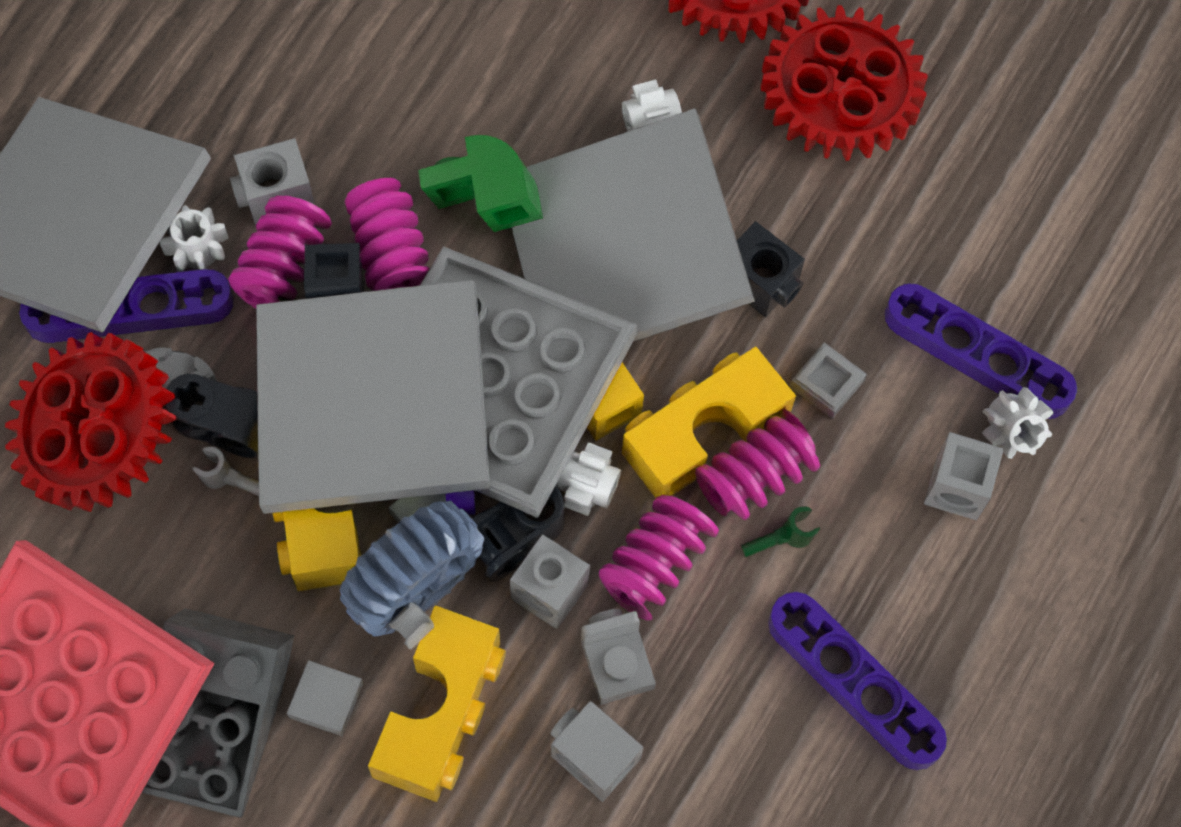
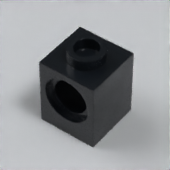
[737,221,805,318]
[304,243,364,299]

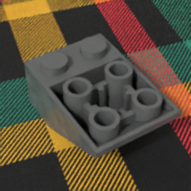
[142,608,295,818]

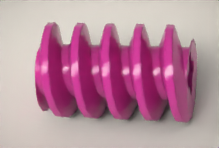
[345,178,430,291]
[228,195,332,309]
[695,409,820,520]
[599,495,719,621]

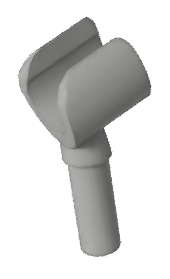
[193,447,259,496]
[388,602,434,650]

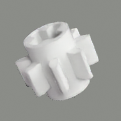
[622,80,682,132]
[160,205,229,272]
[982,387,1053,459]
[555,442,622,516]

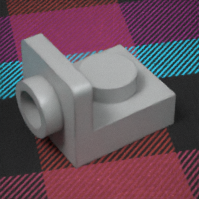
[581,609,656,705]

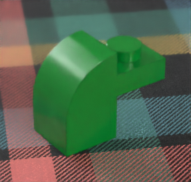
[418,135,543,232]

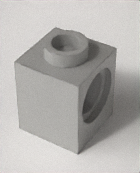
[230,138,314,224]
[924,432,1004,521]
[510,534,590,629]
[550,701,643,802]

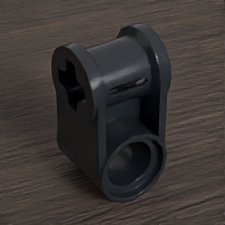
[165,373,258,458]
[472,486,565,582]

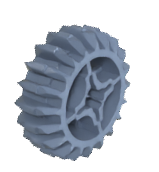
[339,500,484,637]

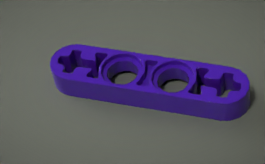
[19,269,234,343]
[884,284,1077,419]
[768,592,947,770]

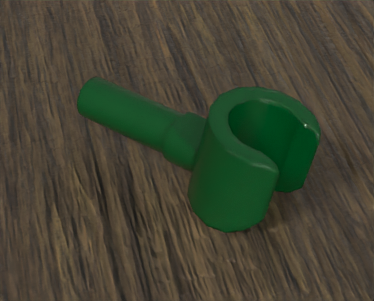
[740,506,820,558]

